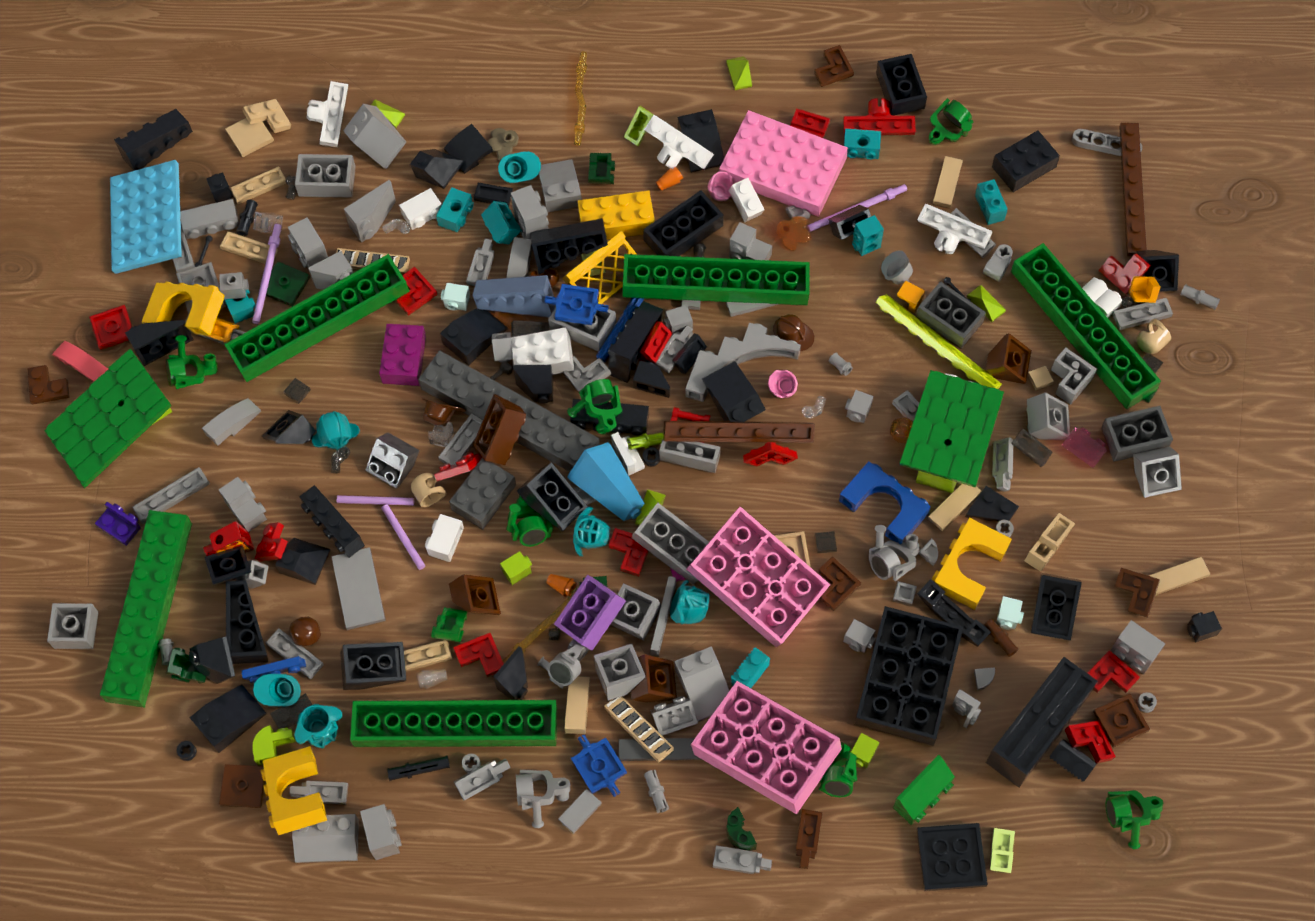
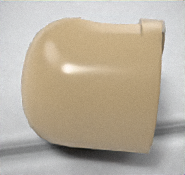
[1137,319,1171,354]
[411,473,447,507]

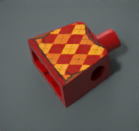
[203,521,254,556]

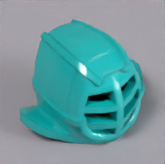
[312,411,360,451]
[573,507,611,556]
[670,580,710,625]
[294,704,342,749]

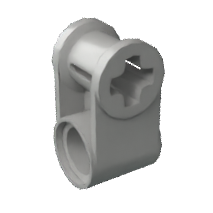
[983,244,1013,282]

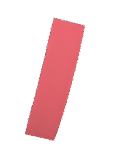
[52,341,108,382]

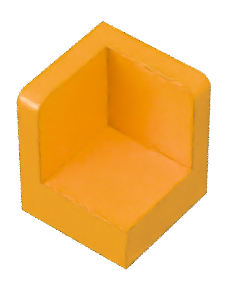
[1129,276,1160,303]
[897,281,925,313]

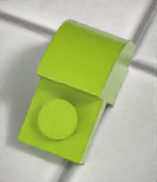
[253,726,296,766]

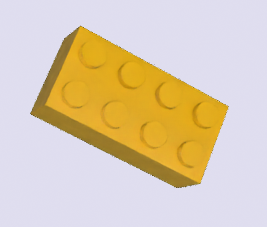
[577,191,655,239]

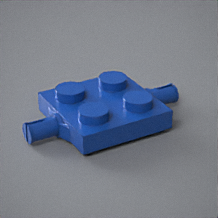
[545,284,609,325]
[571,734,627,797]

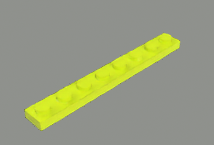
[875,294,1002,389]

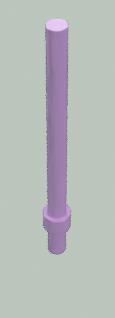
[807,184,907,232]
[252,224,282,324]

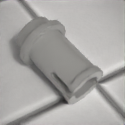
[829,353,853,376]
[158,639,174,665]

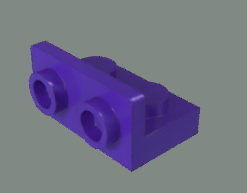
[95,502,141,546]

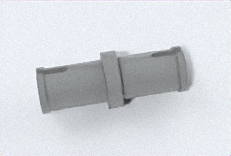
[1180,284,1220,310]
[644,770,669,813]

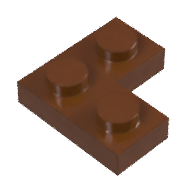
[814,45,854,87]
[27,365,70,405]
[819,556,861,611]
[1115,568,1160,618]

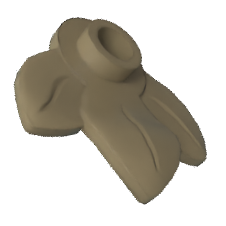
[487,128,519,161]

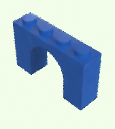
[839,461,931,545]

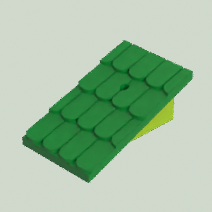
[44,349,172,489]
[900,370,1004,493]

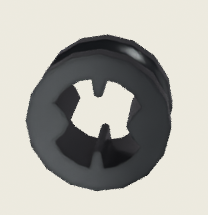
[643,447,660,467]
[176,741,197,761]

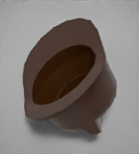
[773,314,814,351]
[422,399,466,425]

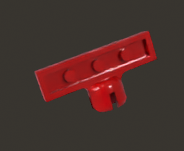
[843,98,916,136]

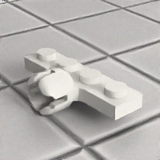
[307,81,348,147]
[644,115,714,170]
[917,203,992,254]

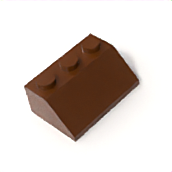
[473,394,526,465]

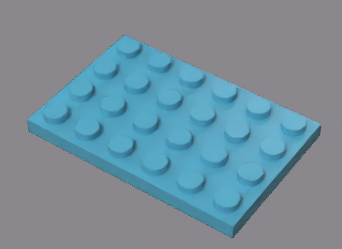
[110,160,182,274]

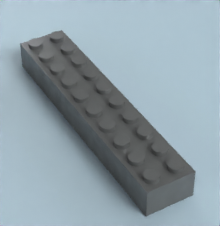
[418,350,600,472]

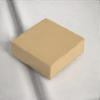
[1028,366,1054,390]

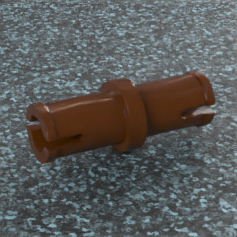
[984,618,1018,657]

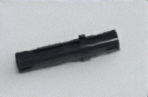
[387,755,450,781]

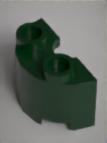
[588,153,615,185]
[166,648,206,684]
[726,807,757,851]

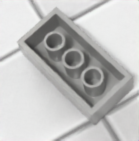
[631,503,709,585]

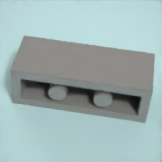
[180,199,239,239]
[659,440,720,473]

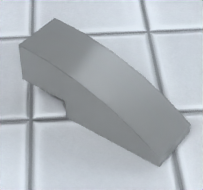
[506,237,533,278]
[202,398,261,446]

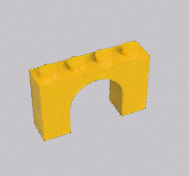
[142,281,225,336]
[932,517,1012,610]
[261,746,327,835]

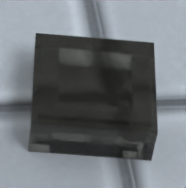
[283,378,311,404]
[815,531,837,554]

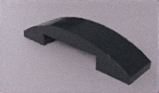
[917,579,991,647]

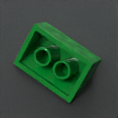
[893,755,955,825]

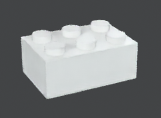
[511,327,574,374]

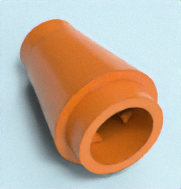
[655,167,683,191]
[546,574,577,597]

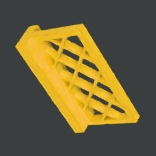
[562,231,637,304]

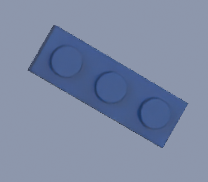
[241,656,306,683]

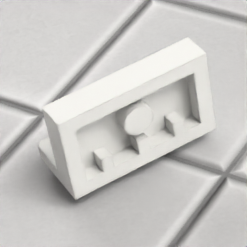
[611,432,645,476]

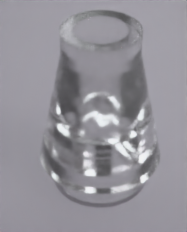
[417,669,447,690]

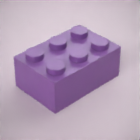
[554,575,626,650]

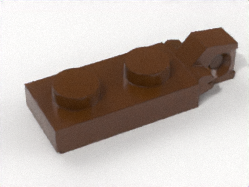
[796,809,822,869]

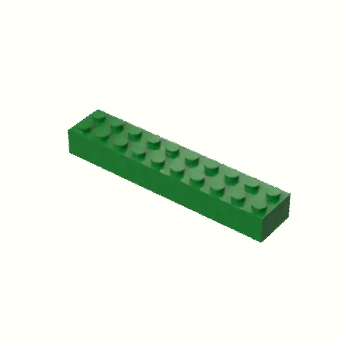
[1011,243,1161,410]
[224,254,410,382]
[623,254,810,305]
[100,510,192,708]
[350,700,557,747]

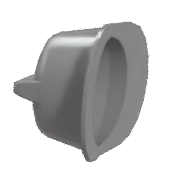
[881,250,913,285]

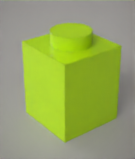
[500,551,532,585]
[851,733,879,768]

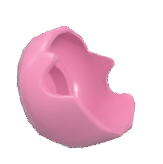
[708,171,733,201]
[768,370,798,398]

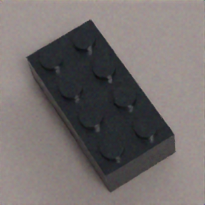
[643,190,724,256]

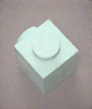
[441,283,470,311]
[996,596,1024,630]

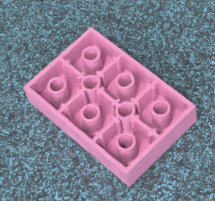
[719,110,848,217]
[686,507,830,647]
[691,681,842,814]

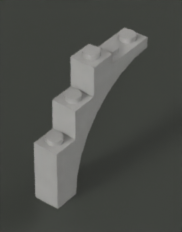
[685,323,801,402]

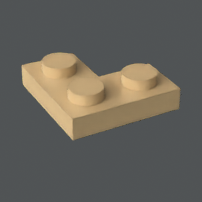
[243,99,291,133]

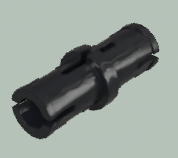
[236,199,258,236]

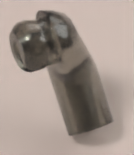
[1121,295,1145,308]
[331,447,350,474]

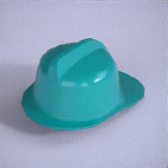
[498,151,541,183]
[253,674,301,706]

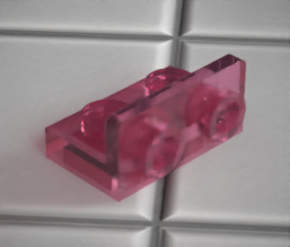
[1062,427,1108,468]

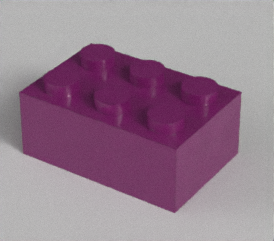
[379,324,426,386]

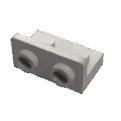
[952,689,981,729]
[650,696,698,735]

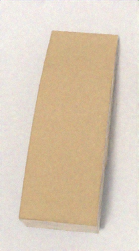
[1024,513,1075,572]
[565,677,590,734]

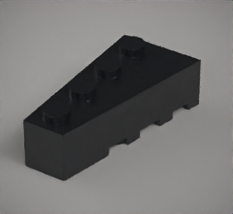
[114,109,193,171]
[530,218,608,274]
[608,301,663,383]
[226,580,268,664]

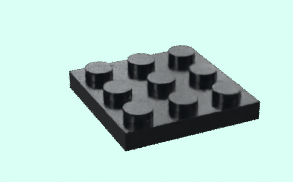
[916,823,988,891]

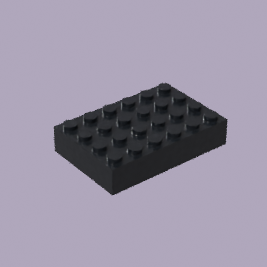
[854,606,963,746]

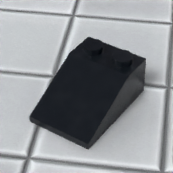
[677,109,724,173]
[440,308,508,366]
[125,320,194,366]
[702,361,766,422]
[517,462,588,531]
[1031,573,1082,641]
[340,642,406,690]
[189,684,267,753]

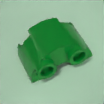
[431,607,467,642]

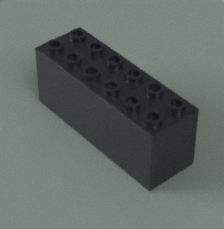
[986,657,1098,788]

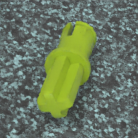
[627,433,663,450]

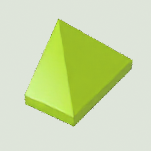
[726,57,752,90]
[371,99,405,128]
[624,106,654,146]
[967,285,1006,322]
[635,489,666,526]

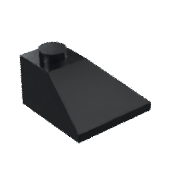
[410,149,464,189]
[1137,250,1179,292]
[513,365,554,403]
[262,410,316,444]
[275,538,330,585]
[204,545,251,586]
[189,637,235,684]
[493,646,528,700]

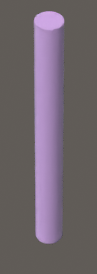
[337,495,415,505]
[381,504,425,570]

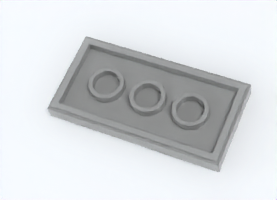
[331,547,386,630]

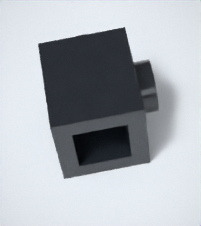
[206,172,233,203]
[1187,611,1222,643]

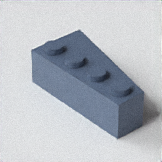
[472,275,556,318]

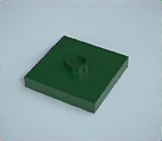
[266,261,310,307]

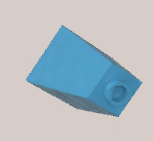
[567,442,645,521]

